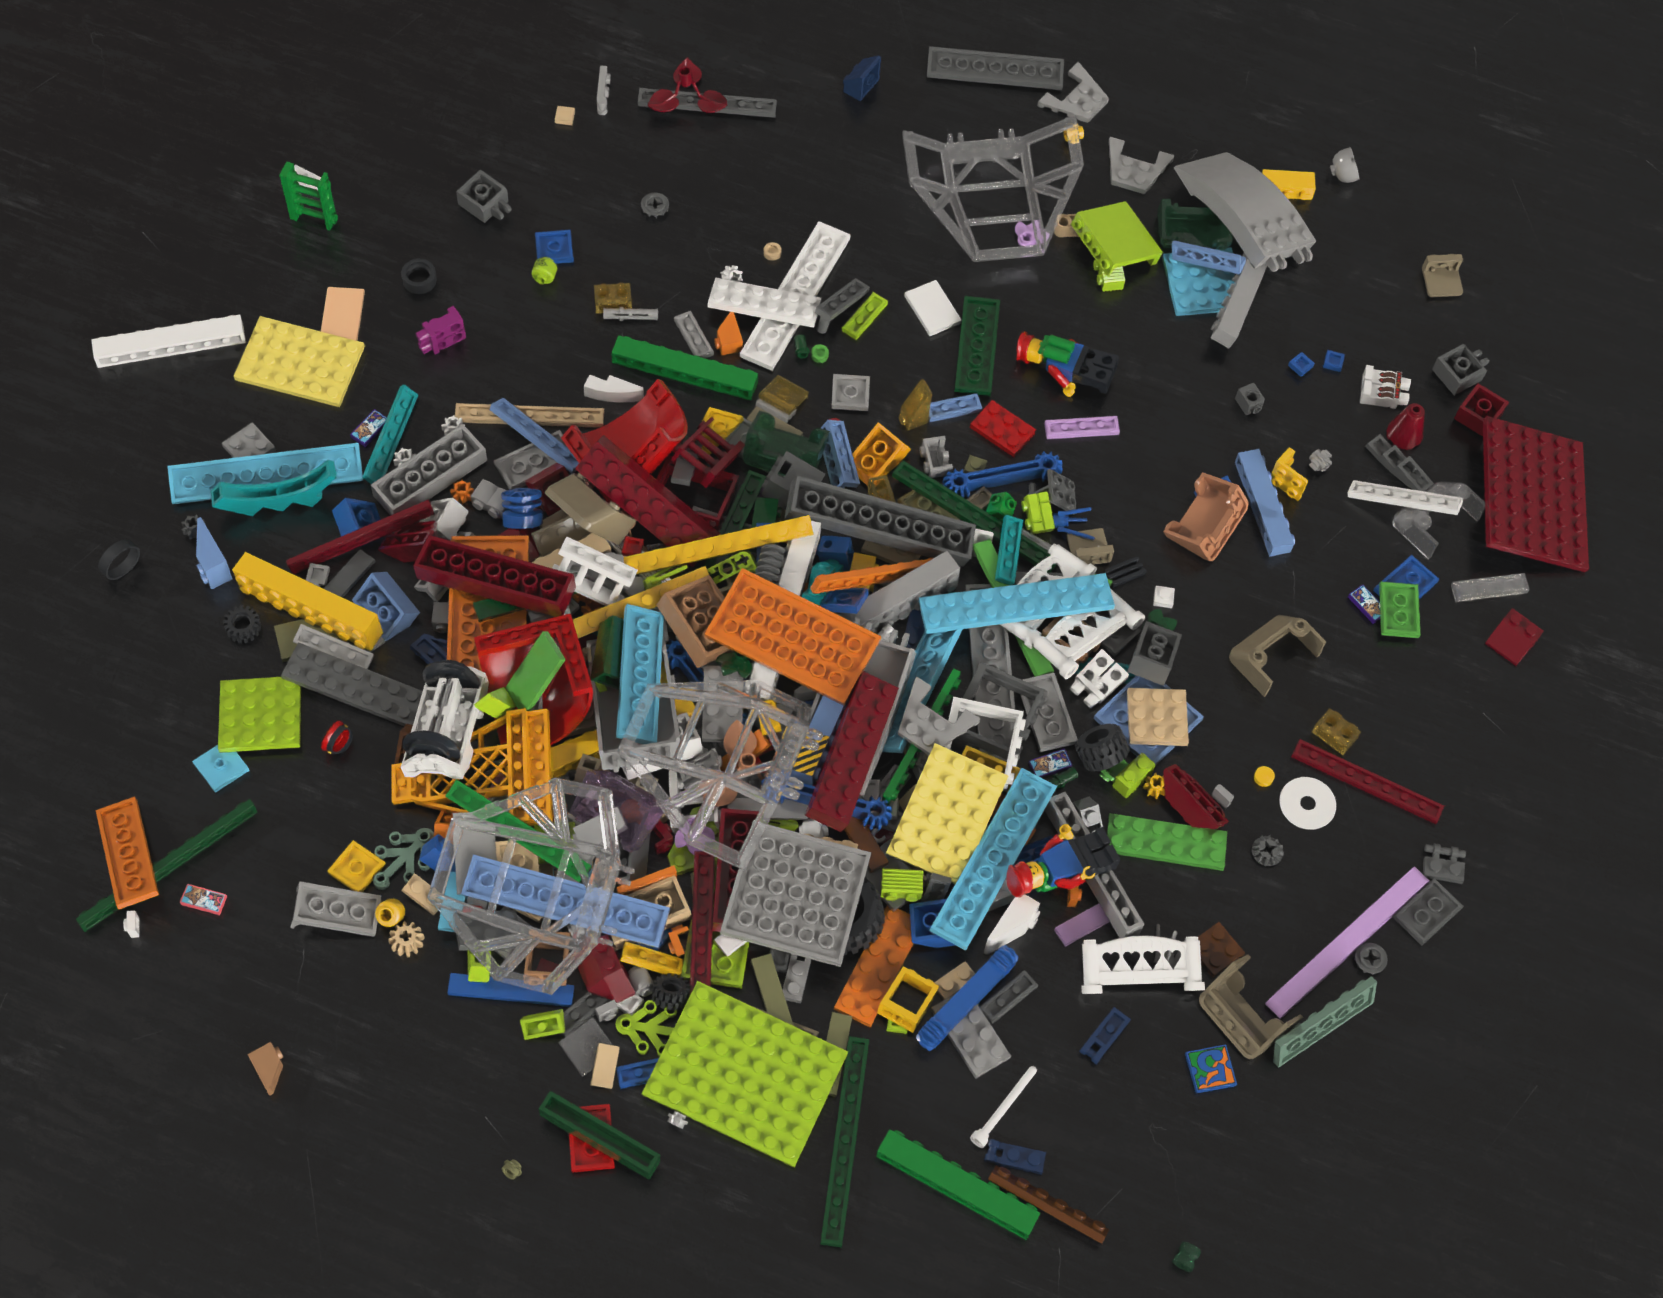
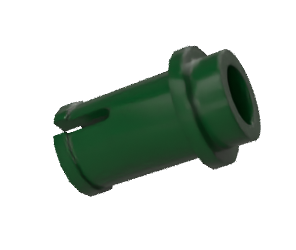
[794,334,810,359]

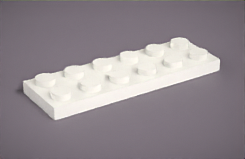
[708,278,821,328]

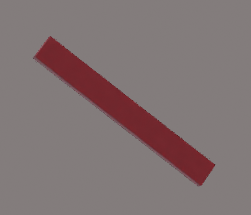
[286,500,435,574]
[1291,739,1444,824]
[689,851,715,997]

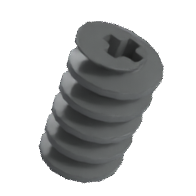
[755,544,785,583]

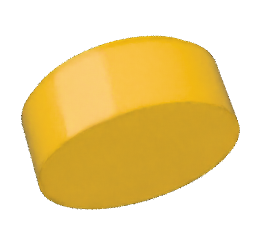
[1254,766,1275,787]

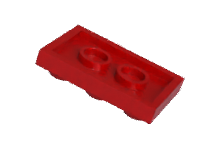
[970,400,1036,457]
[569,1104,615,1173]

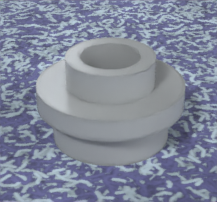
[667,1111,688,1129]

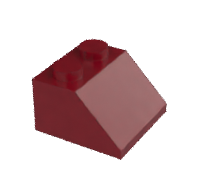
[525,463,569,517]
[1485,608,1544,666]

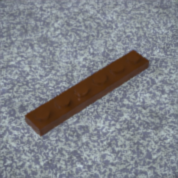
[988,1165,1109,1244]

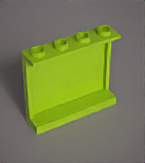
[1071,201,1163,276]

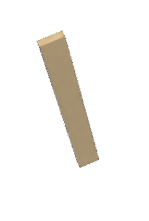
[455,403,604,428]

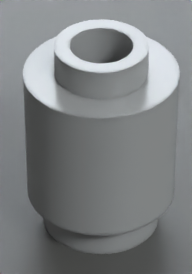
[628,966,653,997]

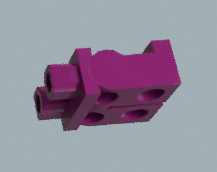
[415,306,466,354]

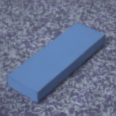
[924,393,982,422]

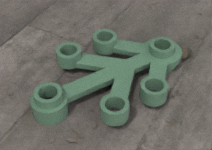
[373,828,434,890]

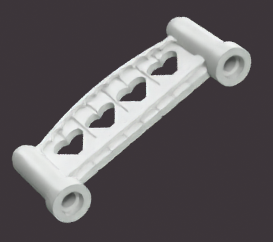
[1000,543,1097,649]
[1032,589,1145,679]
[1081,936,1205,994]

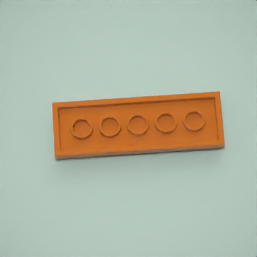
[96,796,159,909]
[834,905,914,1028]

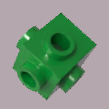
[986,492,1017,522]

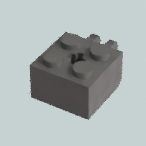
[456,170,512,223]
[1432,344,1489,396]

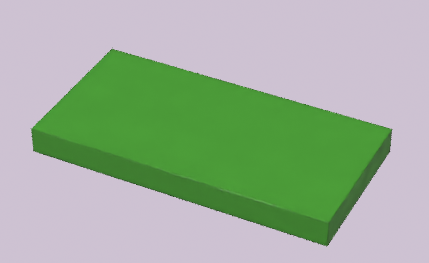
[505,631,566,711]

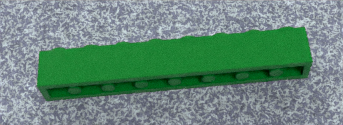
[612,335,758,401]
[876,1129,1040,1240]

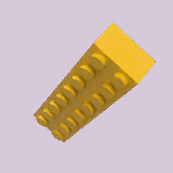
[232,552,383,651]

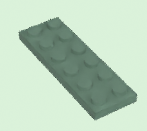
[1273,976,1377,1068]

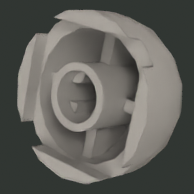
[1330,147,1360,183]

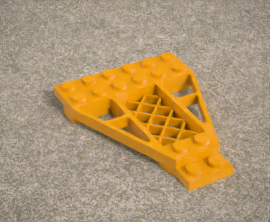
[392,708,553,826]

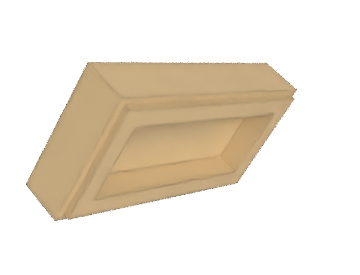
[591,1043,620,1089]

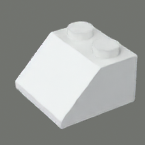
[420,498,469,541]

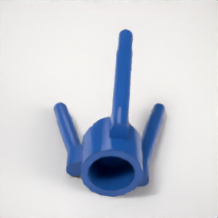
[1053,507,1095,540]

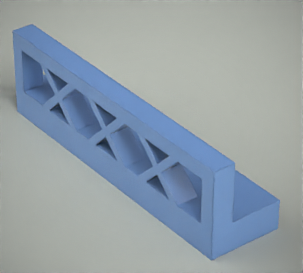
[1172,241,1246,274]
[817,420,860,488]

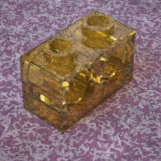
[594,283,632,313]
[1312,708,1361,755]

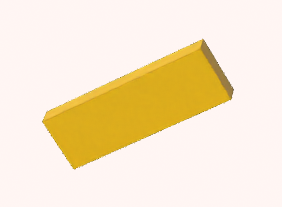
[620,941,684,978]

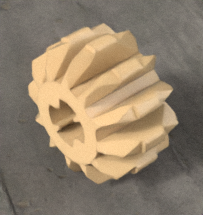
[389,921,424,957]

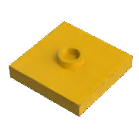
[327,840,386,892]

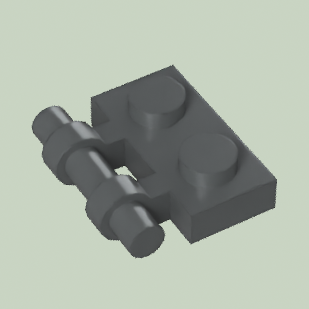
[1423,843,1466,884]

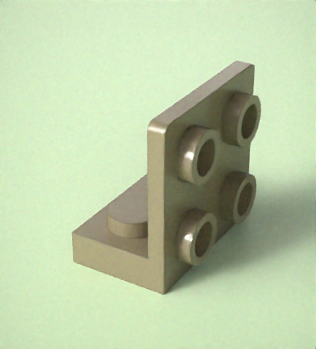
[1067,528,1114,565]

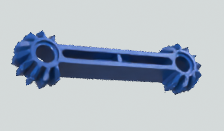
[943,451,1063,498]
[666,639,750,729]
[761,769,892,830]
[916,945,1019,1051]

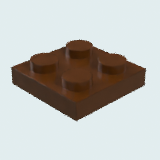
[1198,922,1245,978]

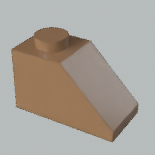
[247,1042,283,1096]

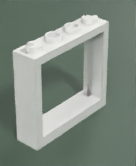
[945,697,1026,791]

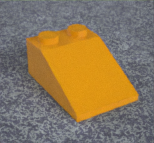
[852,422,911,488]

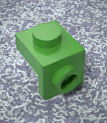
[1099,759,1129,782]

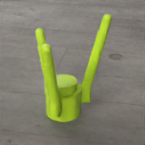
[643,565,688,590]

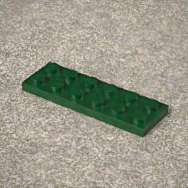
[954,296,1000,396]

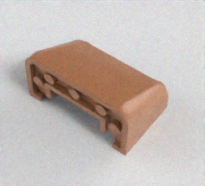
[1163,472,1248,561]

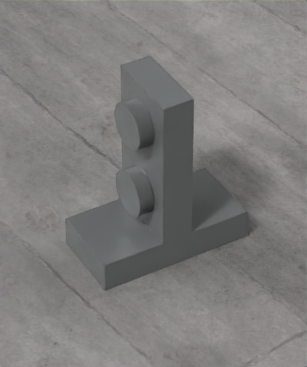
[920,872,951,902]

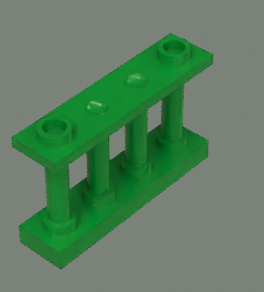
[280,161,338,230]

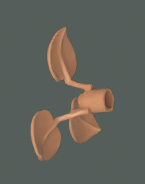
[703,720,792,807]

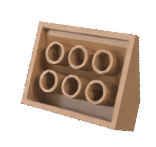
[656,575,732,668]

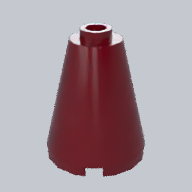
[1386,403,1425,450]

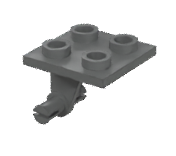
[1028,469,1077,515]

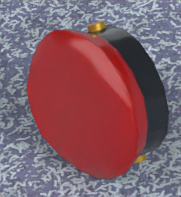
[321,720,353,754]

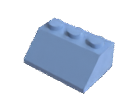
[352,572,420,641]

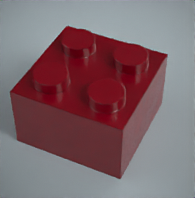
[1454,383,1509,436]

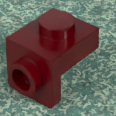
[653,819,673,855]

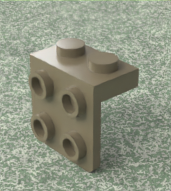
[1422,254,1463,297]

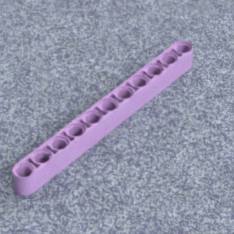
[1266,867,1429,1019]

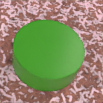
[811,344,829,363]

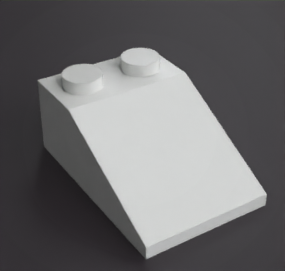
[984,894,1040,955]

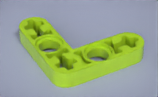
[707,551,757,584]

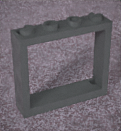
[956,662,1046,760]

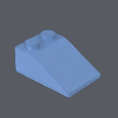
[196,517,233,589]

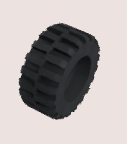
[844,878,885,955]

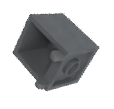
[761,451,825,510]

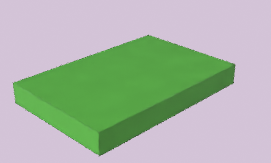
[1379,581,1421,638]

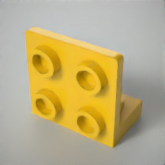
[1271,447,1308,501]

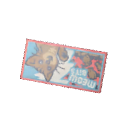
[180,884,227,915]

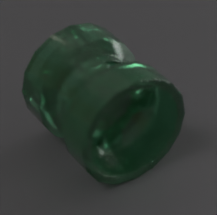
[1172,1242,1201,1272]

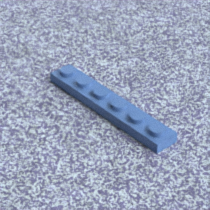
[489,398,579,474]

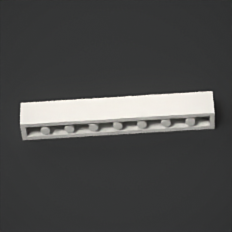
[91,315,246,368]

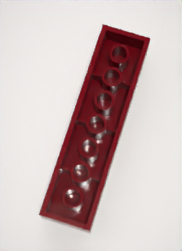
[575,435,721,567]
[413,535,576,617]
[804,671,899,832]

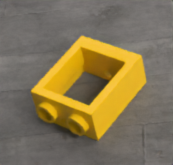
[877,966,939,1033]

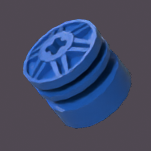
[501,488,543,529]

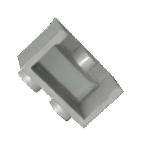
[919,436,953,478]

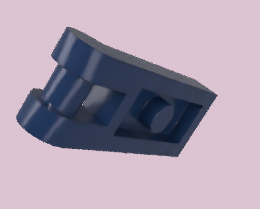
[1080,1007,1131,1064]
[984,1139,1046,1175]

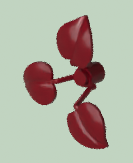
[648,58,728,113]

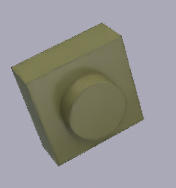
[964,455,987,473]

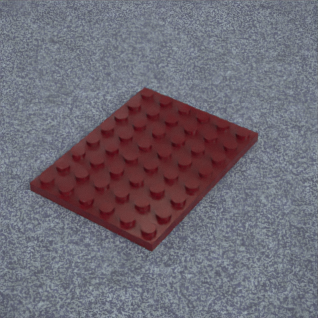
[1483,416,1589,572]

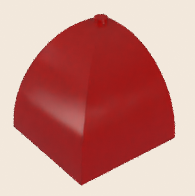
[561,379,688,503]
[474,613,593,759]

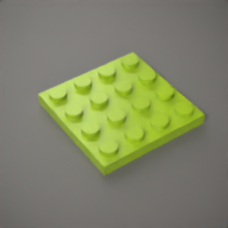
[218,677,301,753]

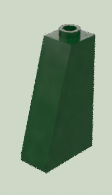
[591,616,624,690]

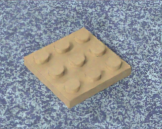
[1127,688,1189,746]

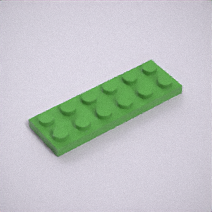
[1107,813,1227,871]

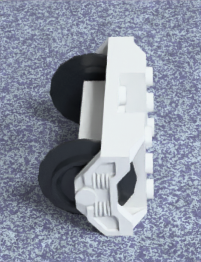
[401,660,489,779]

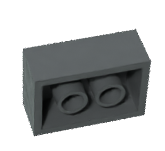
[1127,621,1182,686]

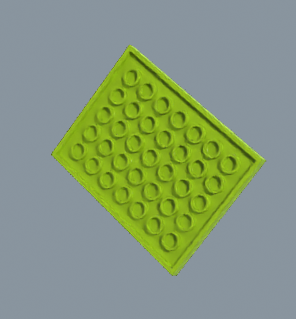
[642,981,848,1168]

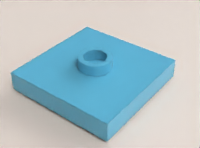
[192,745,249,793]

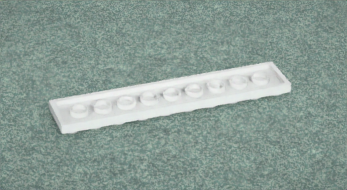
[740,222,851,371]

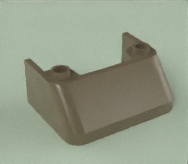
[545,473,637,545]
[1229,615,1326,697]
[1199,954,1303,1059]

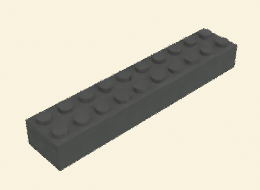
[785,476,976,566]

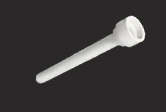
[970,1066,1037,1148]

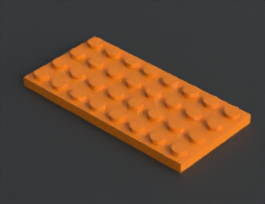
[447,536,529,671]
[704,568,881,706]

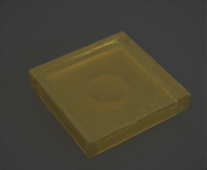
[758,375,809,415]

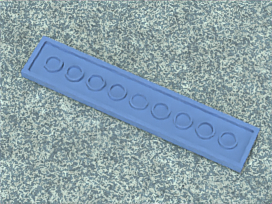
[461,855,670,948]

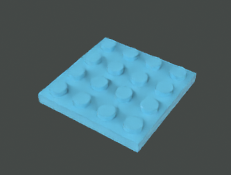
[1162,248,1235,316]

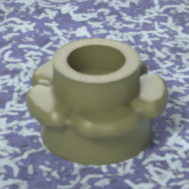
[502,1159,522,1180]

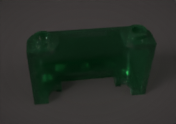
[1157,199,1232,250]
[743,410,830,476]

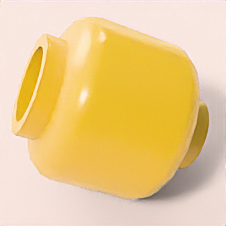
[375,899,405,927]

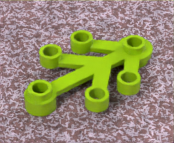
[616,1000,677,1057]

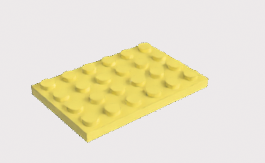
[234,316,365,407]
[886,743,1008,884]

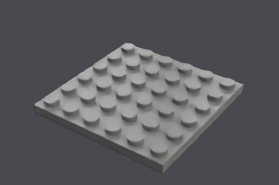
[720,820,871,967]

